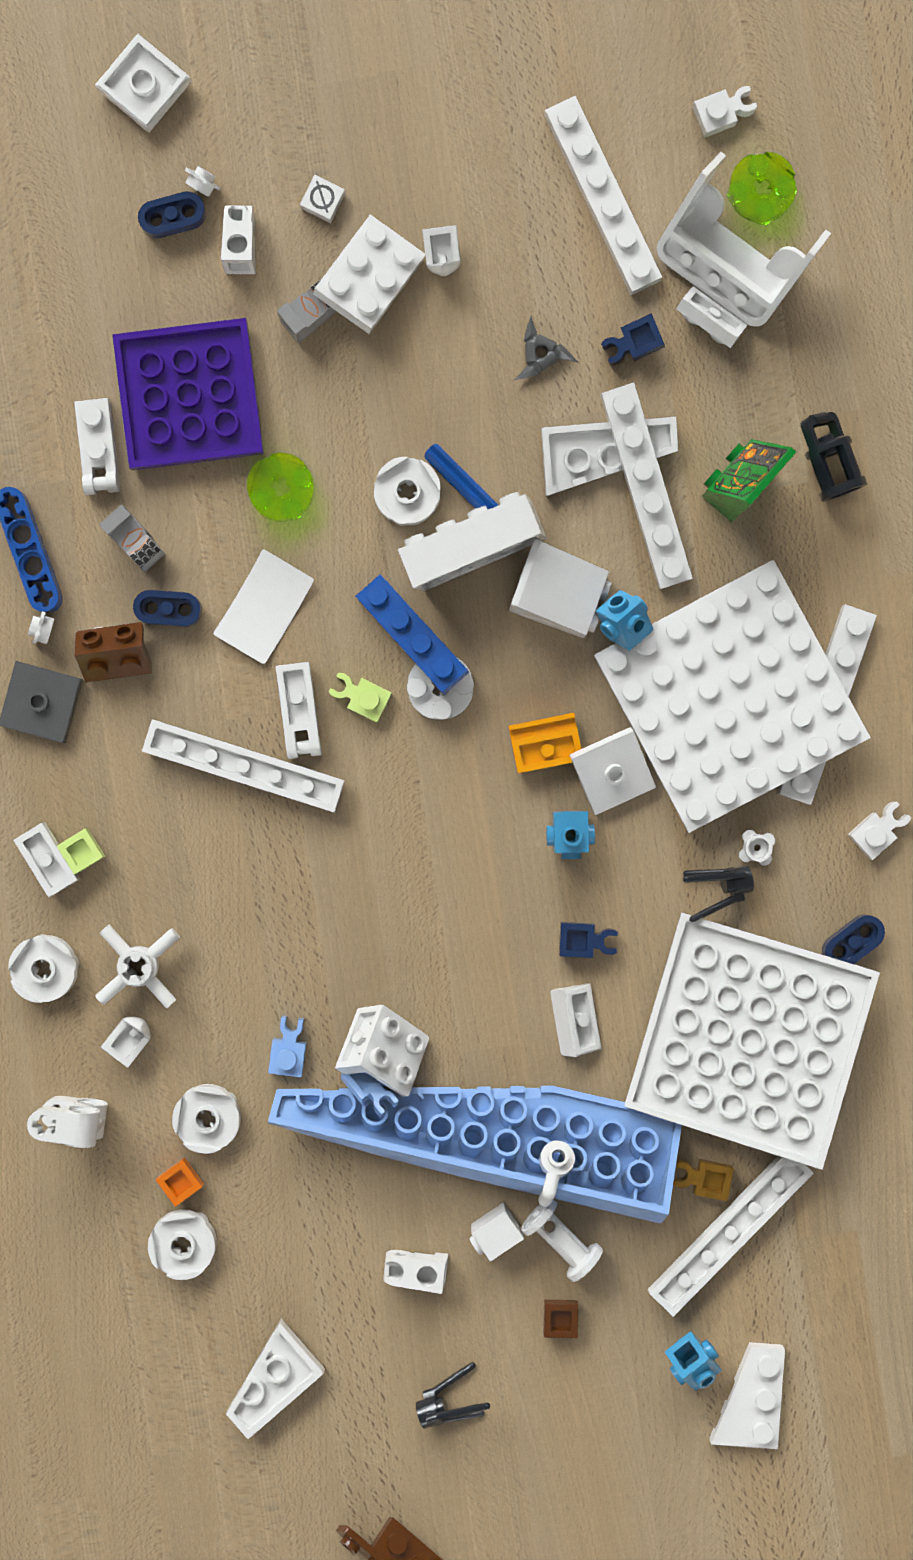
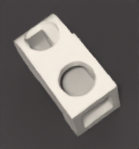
[221,205,256,274]
[383,1250,449,1294]

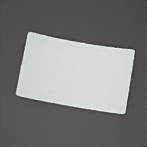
[213,549,314,664]

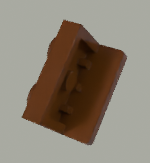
[74,622,152,683]

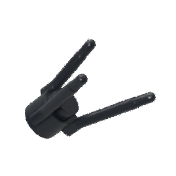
[683,866,754,923]
[416,1362,490,1429]

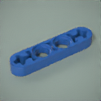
[0,487,63,613]

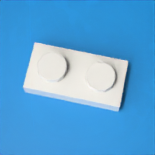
[676,286,747,348]
[13,822,80,897]

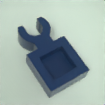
[601,313,665,366]
[559,922,618,958]

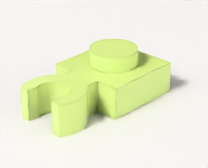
[329,673,392,723]

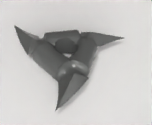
[514,316,578,380]

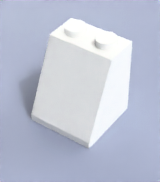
[509,539,612,638]

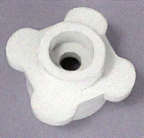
[185,166,221,197]
[27,611,54,644]
[739,830,775,866]

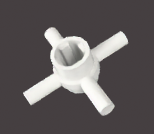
[95,924,180,1009]

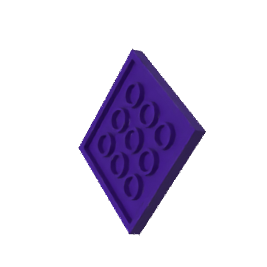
[112,318,264,471]

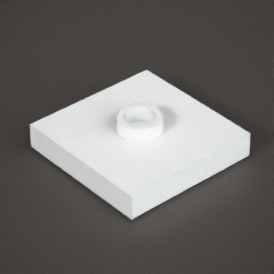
[95,34,192,133]
[569,727,656,815]

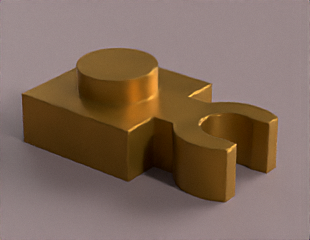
[673,1159,734,1201]

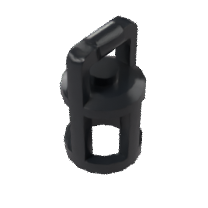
[800,412,868,502]

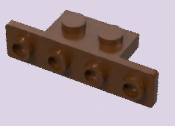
[336,1517,442,1560]

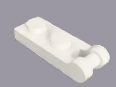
[74,398,120,496]
[276,662,322,759]

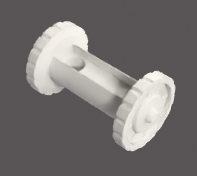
[521,1199,603,1282]

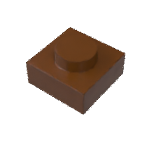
[543,1300,578,1338]

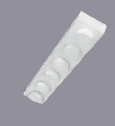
[544,96,662,295]
[600,383,693,589]
[777,604,877,805]
[142,719,345,812]
[648,1156,814,1317]

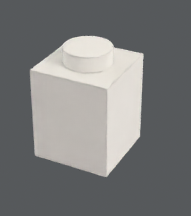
[469,1202,524,1262]

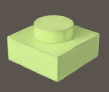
[57,828,106,875]

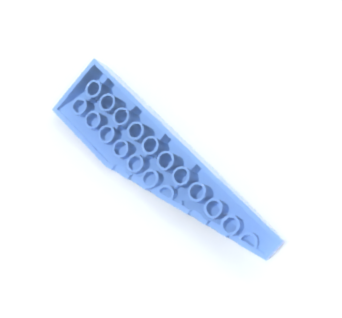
[268,1086,682,1223]

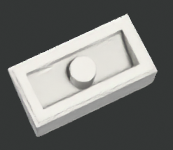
[550,983,602,1057]

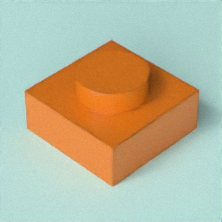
[156,1157,204,1207]

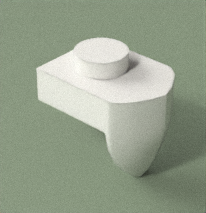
[422,225,461,277]
[100,1017,151,1068]

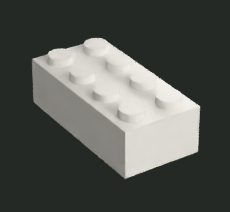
[398,492,547,591]

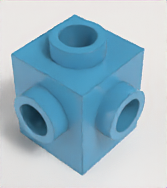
[596,590,654,651]
[546,811,595,859]
[665,1331,722,1391]

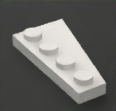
[541,417,678,496]

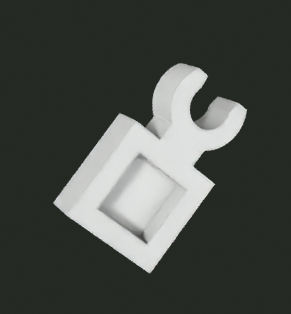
[693,86,757,138]
[847,802,911,860]

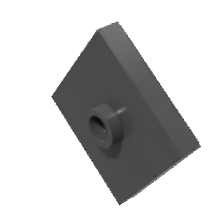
[0,661,83,743]

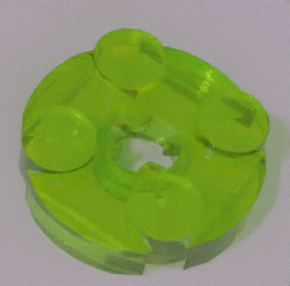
[727,152,797,225]
[247,452,315,522]

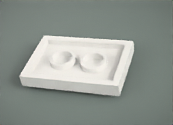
[313,214,425,334]

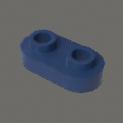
[138,191,206,239]
[133,590,202,627]
[822,914,885,964]

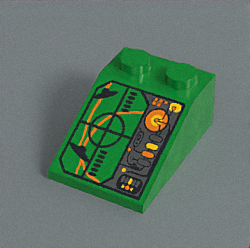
[702,439,797,522]

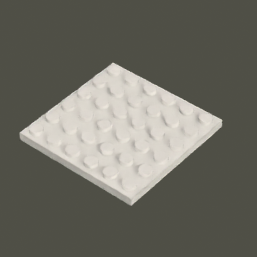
[594,559,871,833]
[624,912,880,1170]

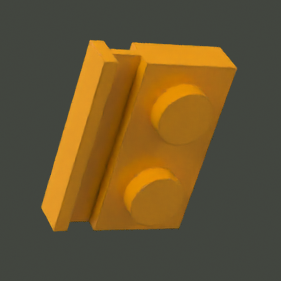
[508,713,581,773]

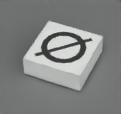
[300,175,345,224]

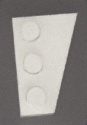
[226,1319,325,1439]
[709,1342,785,1449]

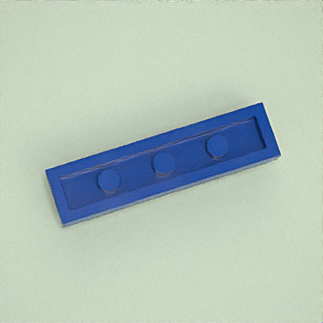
[355,574,469,695]

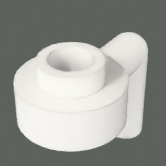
[538,1141,575,1207]

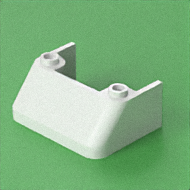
[657,152,831,326]

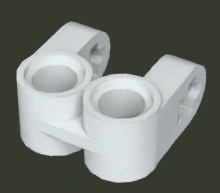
[27,1096,108,1148]

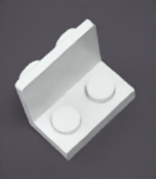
[335,1004,429,1097]

